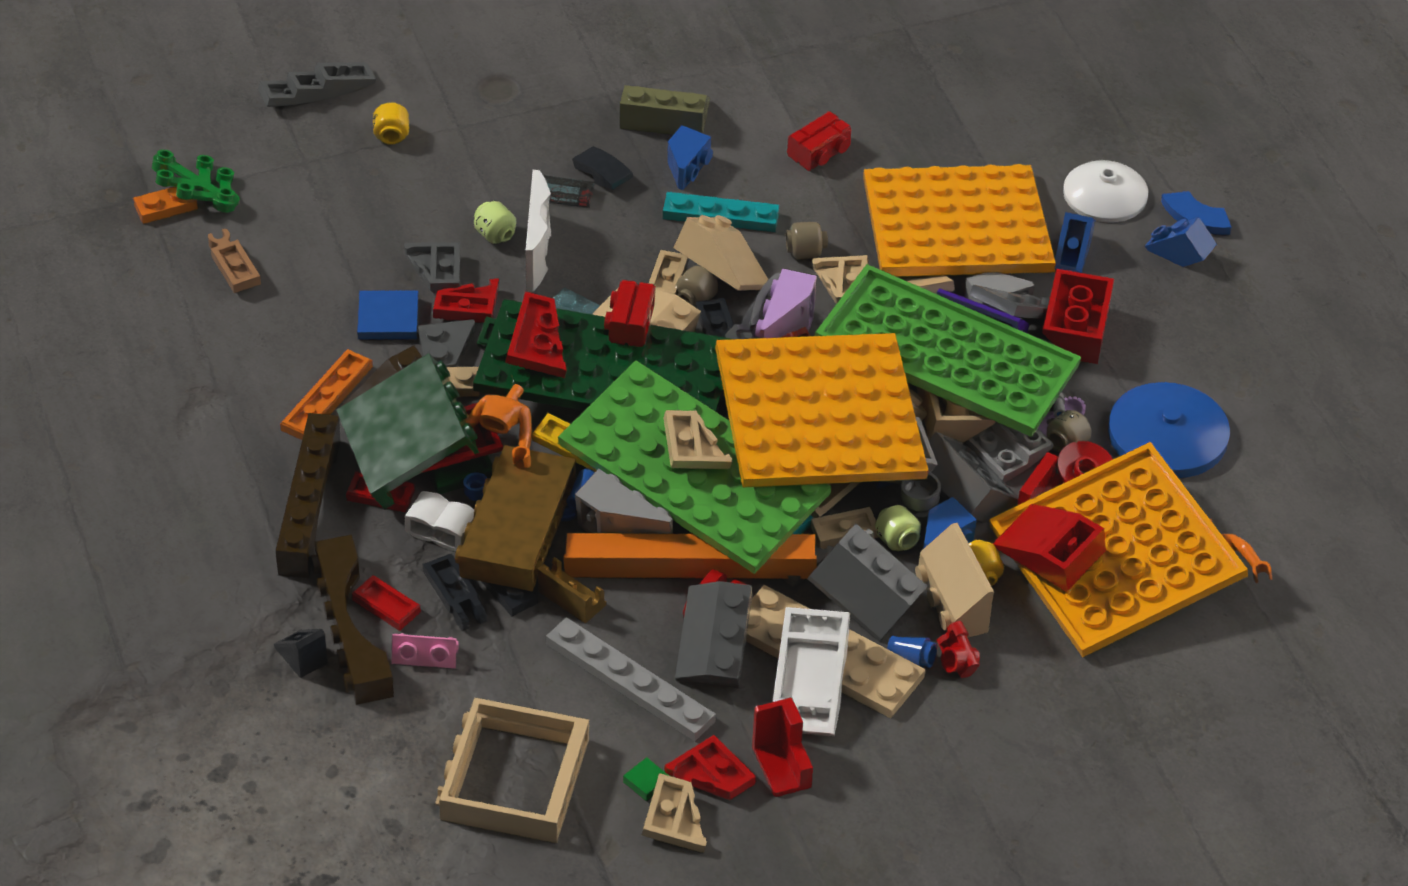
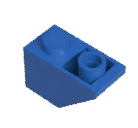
[668,125,713,190]
[1145,217,1217,267]
[924,497,977,548]

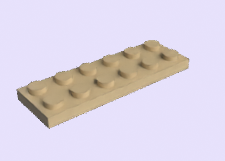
[746,585,926,719]

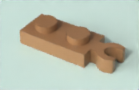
[208,229,261,293]

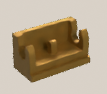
[538,557,607,624]

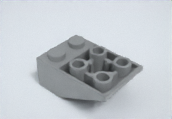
[575,469,673,534]

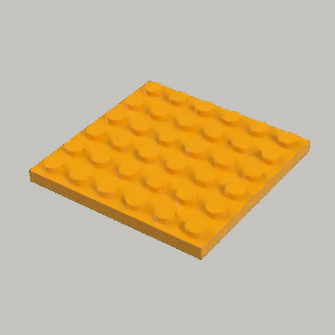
[863,164,1056,277]
[715,333,928,487]
[989,442,1248,658]

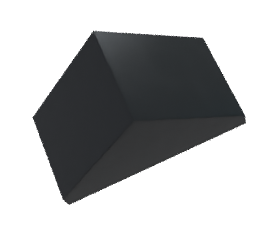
[274,629,328,678]

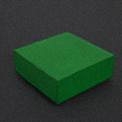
[623,757,670,801]

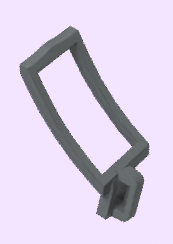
[725,273,780,339]

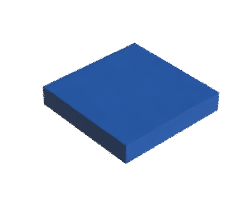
[357,290,419,339]

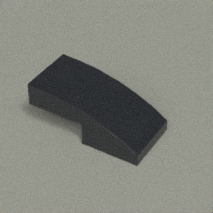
[572,146,633,190]

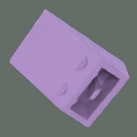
[755,269,817,338]

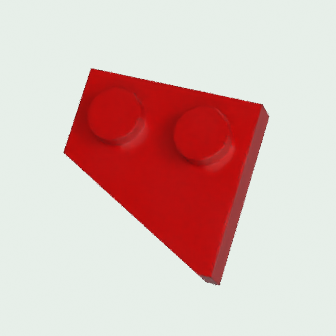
[433,278,499,323]
[664,735,756,800]

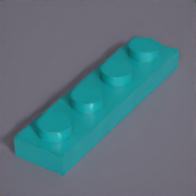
[663,192,779,232]

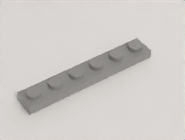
[546,617,716,741]

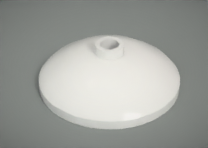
[1063,160,1148,223]

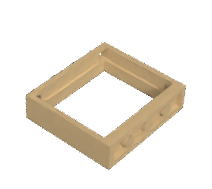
[435,698,589,843]

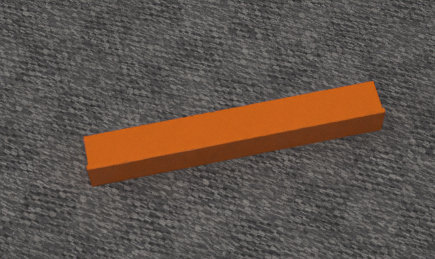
[564,533,817,579]

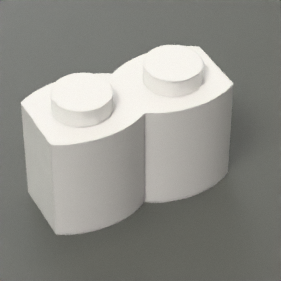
[405,491,474,552]

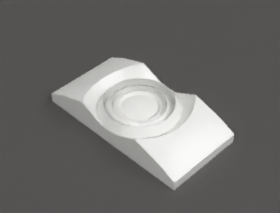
[526,170,551,292]
[773,607,850,736]

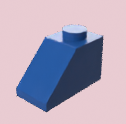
[1055,212,1096,273]

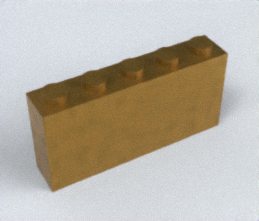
[455,445,576,592]

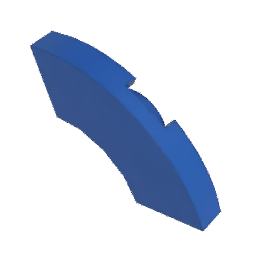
[1161,191,1232,235]

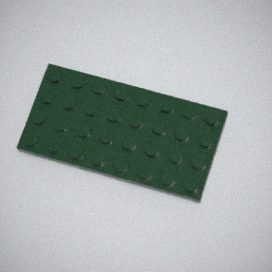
[473,299,732,412]

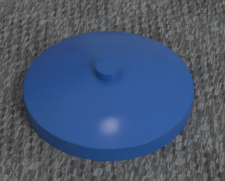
[1108,382,1230,478]

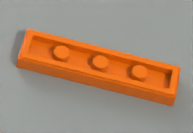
[280,349,373,440]

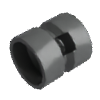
[899,472,941,529]

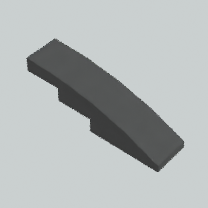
[258,62,376,107]

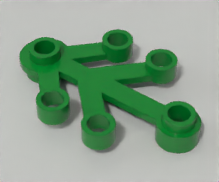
[152,150,240,212]

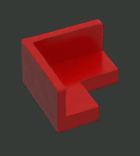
[752,697,813,797]

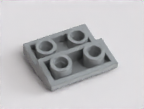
[966,421,1053,483]

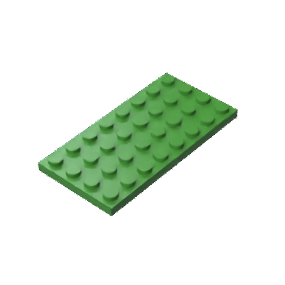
[815,264,1081,437]
[558,361,831,574]

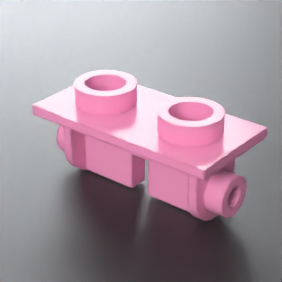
[392,633,459,669]

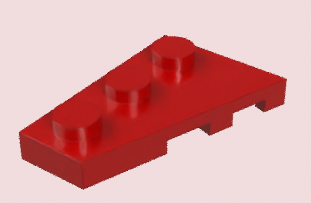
[505,291,566,378]

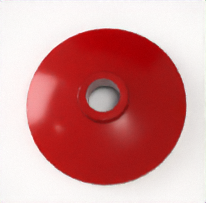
[1057,441,1113,483]

